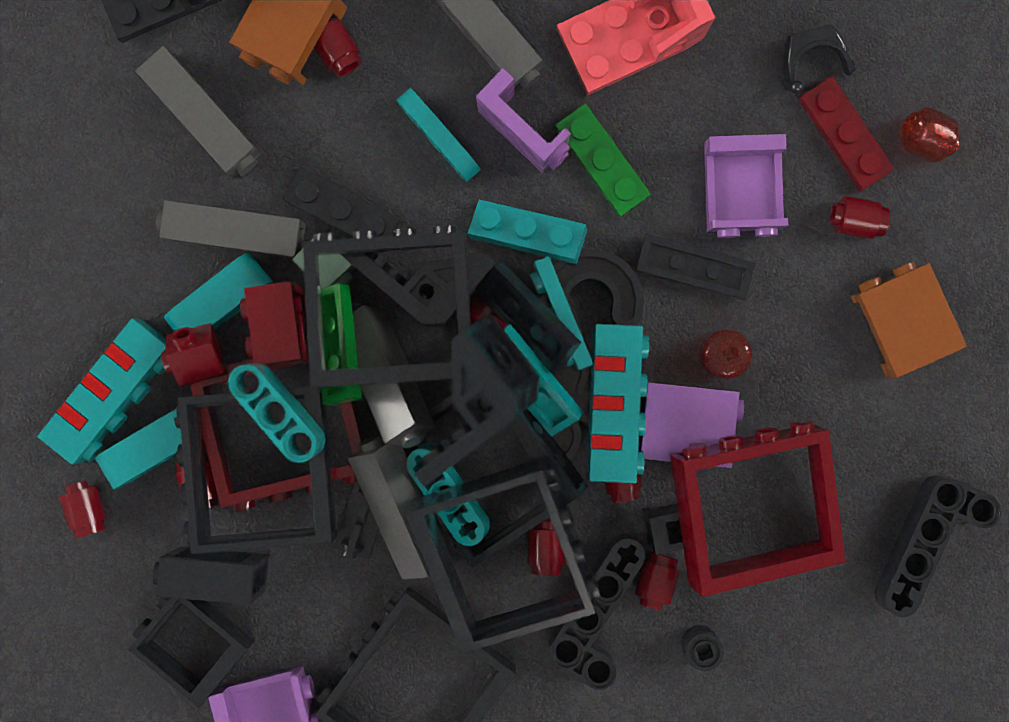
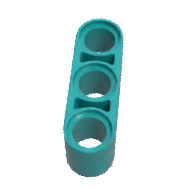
[164,252,273,332]
[228,362,325,463]
[95,409,204,490]

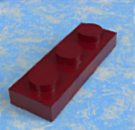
[798,76,895,192]

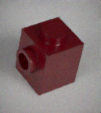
[161,323,224,386]

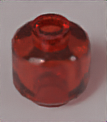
[900,107,960,163]
[699,329,752,379]

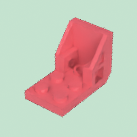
[556,0,715,96]

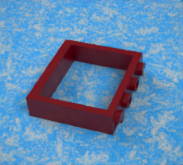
[190,345,365,512]
[670,421,846,597]

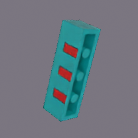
[37,318,166,465]
[586,324,649,483]

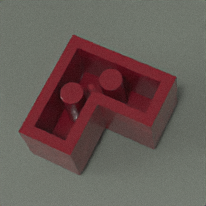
[240,281,308,366]

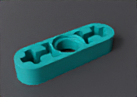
[396,88,481,182]
[407,444,490,546]

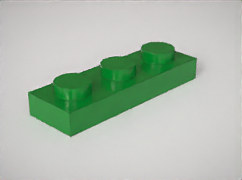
[555,103,651,218]
[320,283,362,406]

